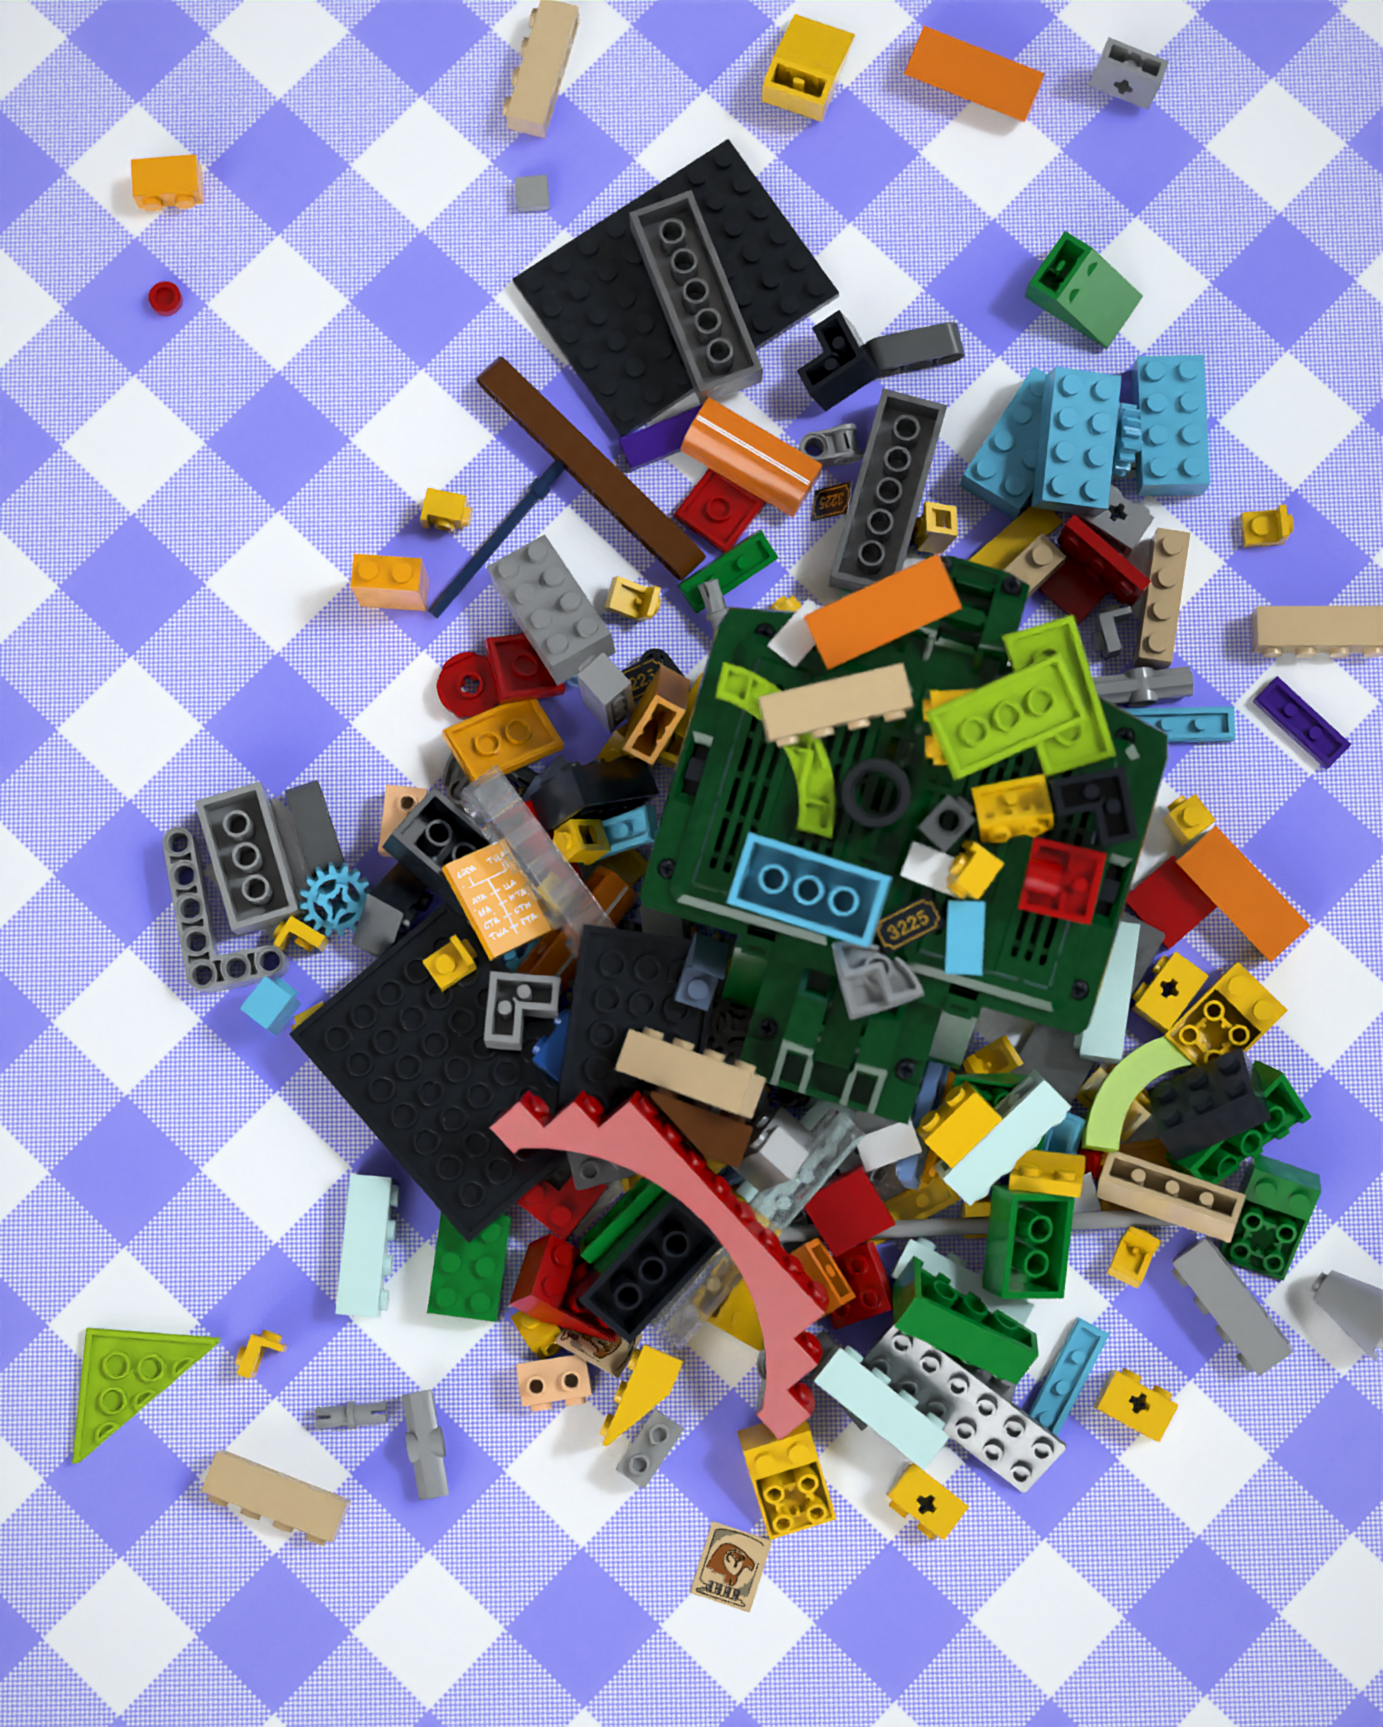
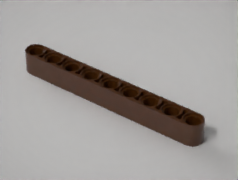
[476,356,706,581]

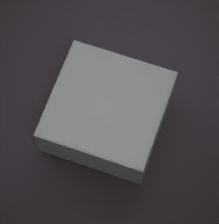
[514,174,550,213]

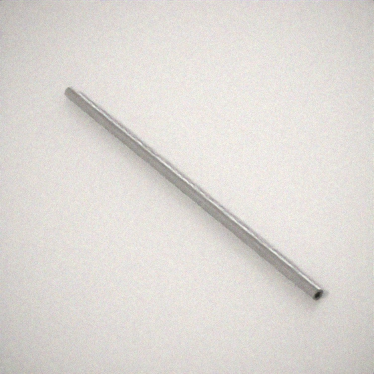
[772,1210,1176,1243]

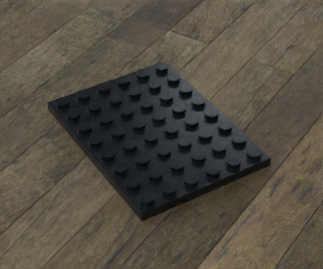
[512,139,840,438]
[289,902,568,1244]

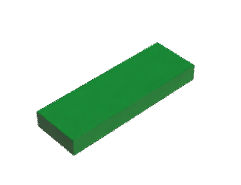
[677,530,779,614]

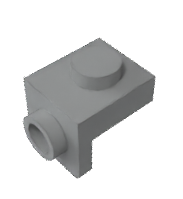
[1093,604,1132,660]

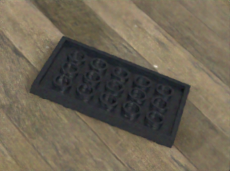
[554,924,715,1148]

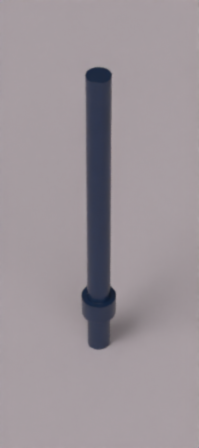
[427,460,566,619]

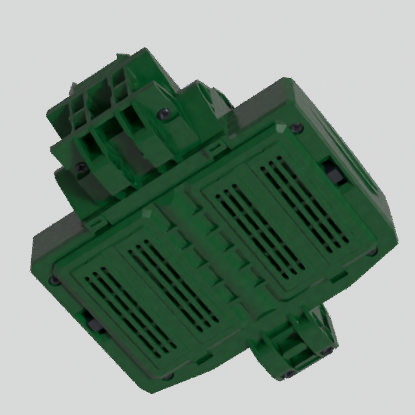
[639,555,1169,1125]

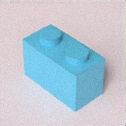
[239,976,302,1036]

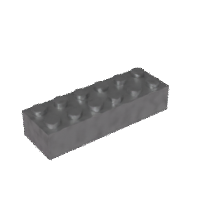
[629,190,763,405]
[828,388,947,592]

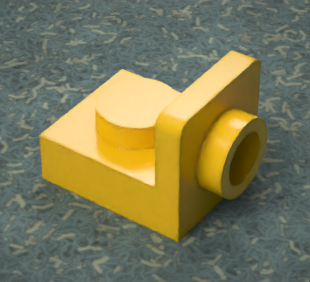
[1240,504,1294,548]
[273,916,330,953]
[422,935,477,992]

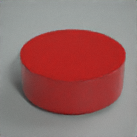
[148,281,183,316]

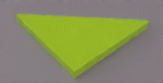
[72,1327,221,1464]

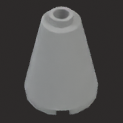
[1311,1270,1383,1361]

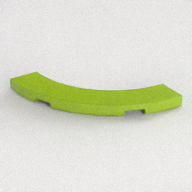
[715,662,835,838]
[1081,1036,1197,1153]

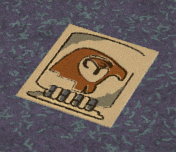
[554,1328,643,1379]
[690,1521,772,1613]

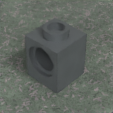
[917,795,975,852]

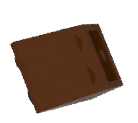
[642,1086,753,1168]

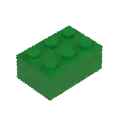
[982,1184,1075,1299]
[427,1212,513,1322]

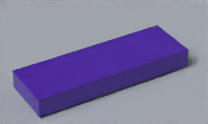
[618,404,703,472]
[1252,676,1352,770]

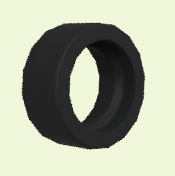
[841,758,911,828]

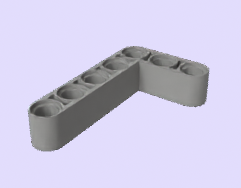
[162,827,289,993]

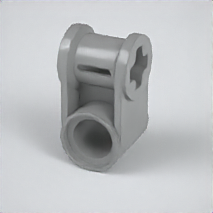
[798,423,864,468]

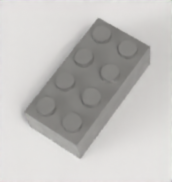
[487,534,616,685]
[195,781,303,936]

